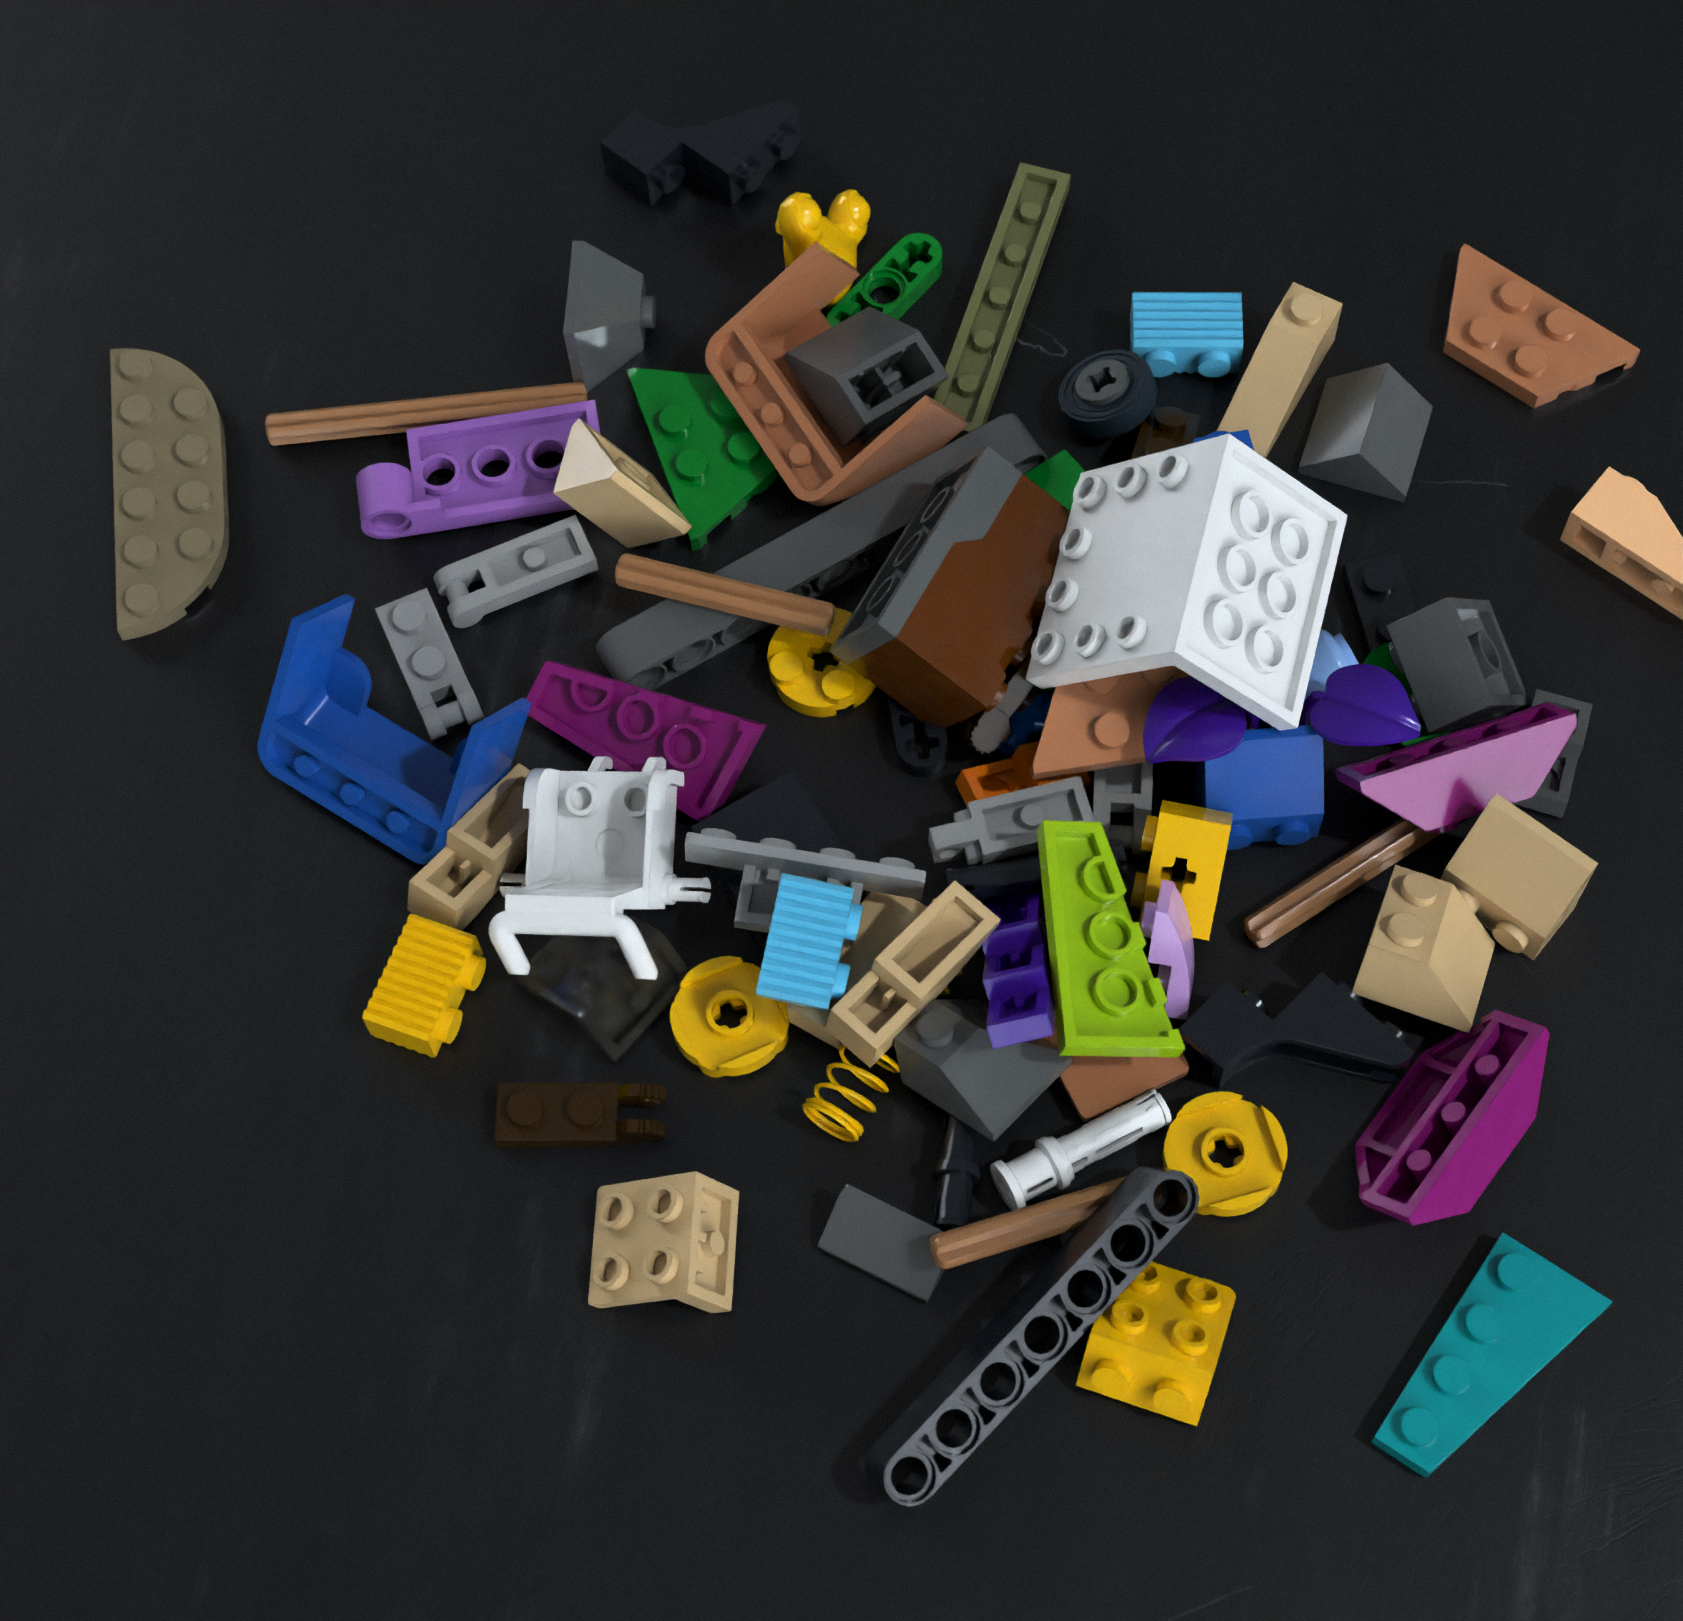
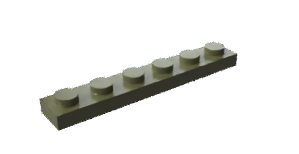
[934,162,1071,440]

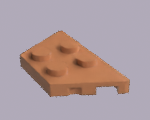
[1443,243,1641,408]
[1030,665,1253,780]

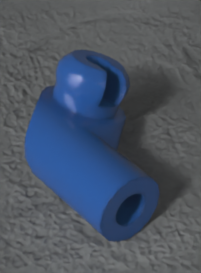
[997,692,1053,756]

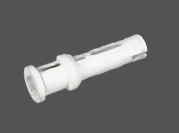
[990,1088,1172,1211]

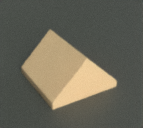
[553,418,692,548]

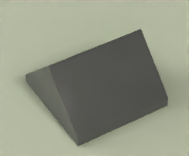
[1297,363,1433,502]

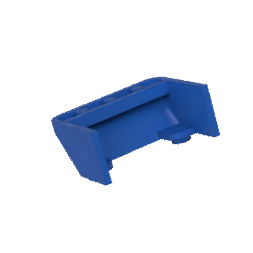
[257,594,532,865]

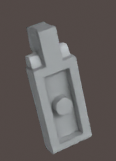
[928,776,1095,865]

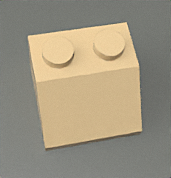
[1440,793,1598,961]
[1352,865,1495,1033]

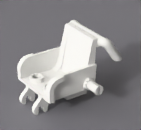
[489,756,711,980]

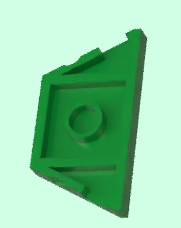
[627,368,780,551]

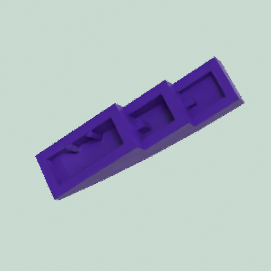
[982,890,1054,1049]

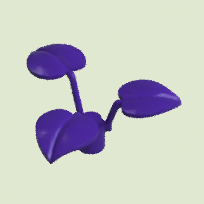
[1143,664,1420,764]

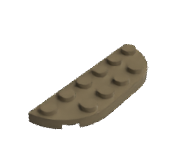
[110,348,229,641]

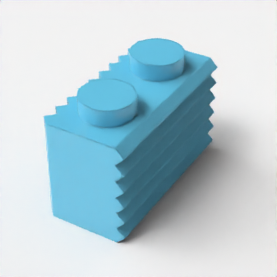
[1130,292,1244,377]
[755,873,864,1012]

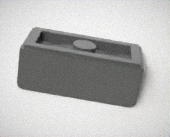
[817,1184,945,1303]

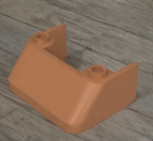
[705,242,968,506]

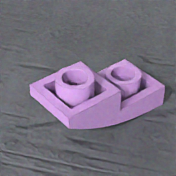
[1141,880,1194,1020]

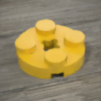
[767,608,876,718]
[670,956,790,1078]
[1162,1091,1288,1217]

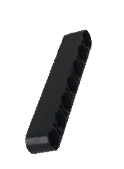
[864,1164,1199,1507]

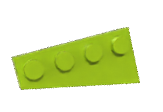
[1037,820,1185,1058]

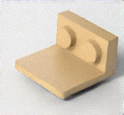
[588,1171,739,1314]

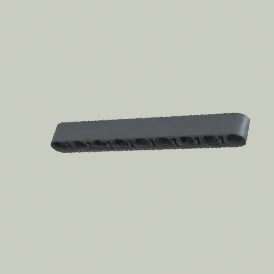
[595,413,1048,690]

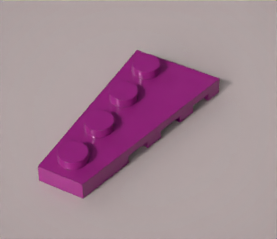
[526,661,767,822]

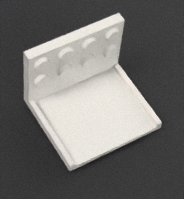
[1025,434,1347,731]

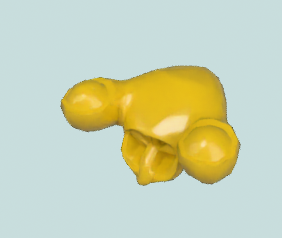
[775,189,871,310]

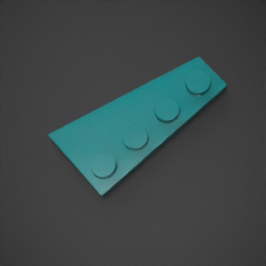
[1371,1232,1613,1478]

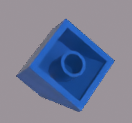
[1193,725,1324,850]

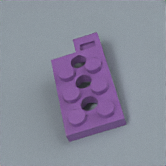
[356,400,601,539]

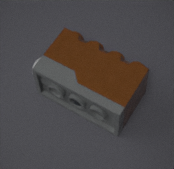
[830,445,1070,729]

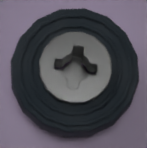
[1058,349,1158,440]

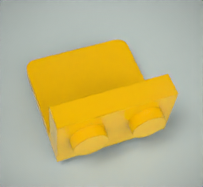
[1075,1261,1236,1426]

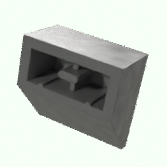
[783,306,949,448]

